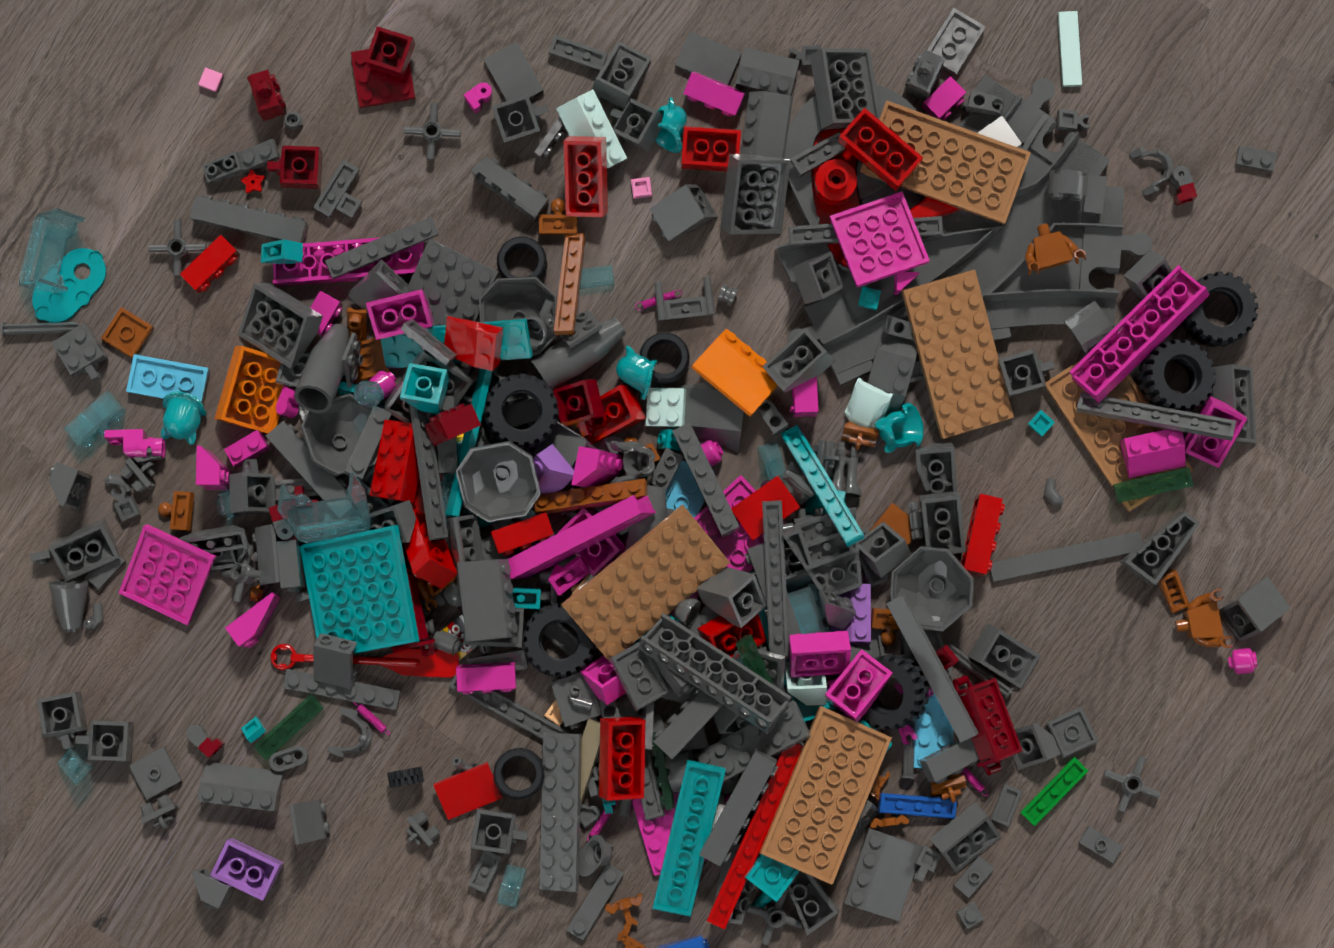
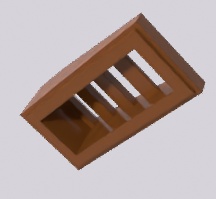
[1158,569,1189,613]

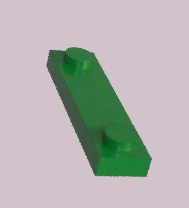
[1020,757,1089,826]

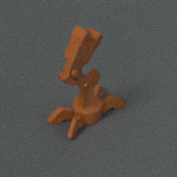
[869,768,909,828]
[605,893,646,948]

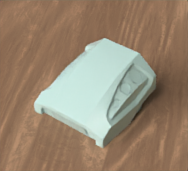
[844,378,893,429]

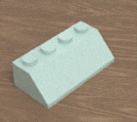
[556,90,627,168]

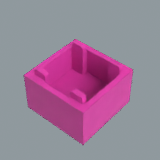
[789,376,818,418]

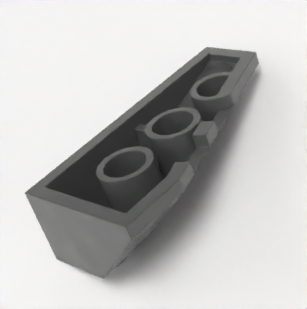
[915,442,957,494]

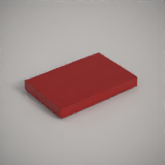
[731,476,800,541]
[433,762,502,820]

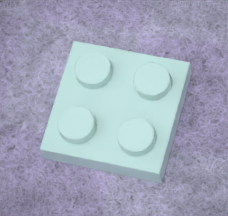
[645,388,686,427]

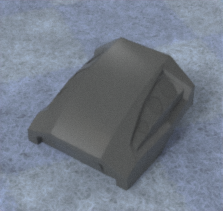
[1063,301,1113,354]

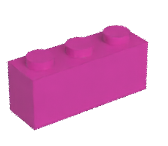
[683,71,746,117]
[456,662,517,694]

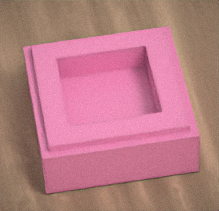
[198,67,224,93]
[631,177,652,199]

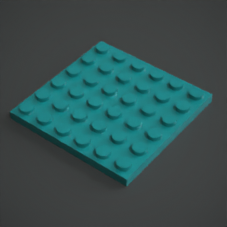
[300,525,419,653]

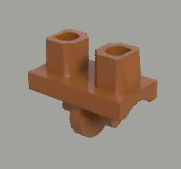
[347,308,367,343]
[841,420,879,450]
[931,773,966,803]

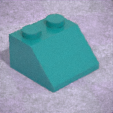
[400,363,449,414]

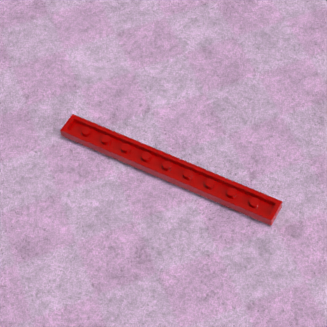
[706,744,803,929]

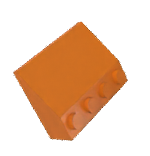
[691,329,778,416]
[214,346,286,434]

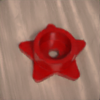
[240,170,265,194]

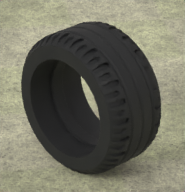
[497,236,547,280]
[640,332,690,384]
[493,748,545,800]

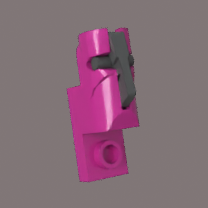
[104,429,166,463]

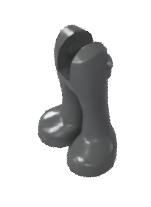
[832,442,862,498]

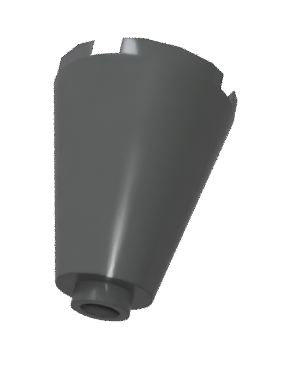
[49,579,89,633]

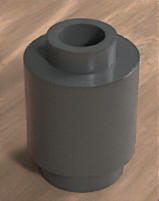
[433,631,463,655]

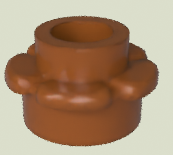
[249,585,263,603]

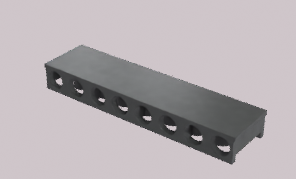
[638,613,791,734]

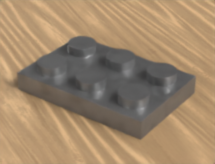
[927,7,986,76]

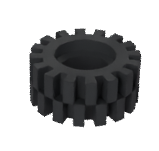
[387,766,424,788]

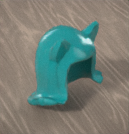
[655,97,687,153]
[616,346,657,400]
[161,391,207,445]
[875,403,924,453]

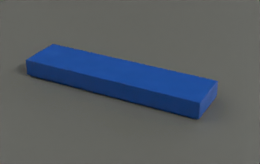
[878,793,957,819]

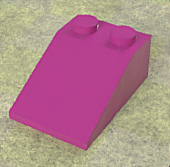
[225,593,281,648]
[825,649,893,722]

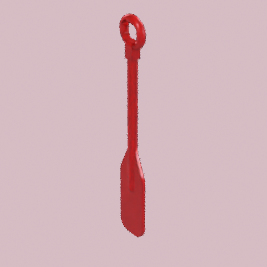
[270,644,459,678]

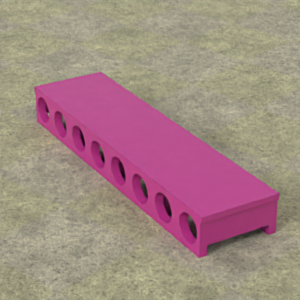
[273,238,425,287]
[1070,265,1210,403]
[508,495,656,579]

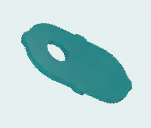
[32,248,107,323]

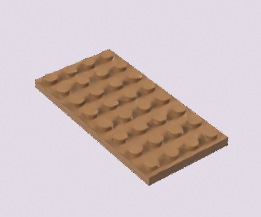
[860,100,1031,225]
[901,270,1014,439]
[1045,343,1193,512]
[561,504,730,662]
[759,706,892,885]

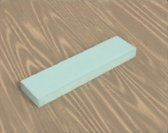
[1058,11,1082,87]

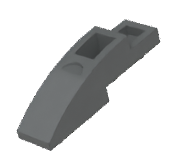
[202,139,280,183]

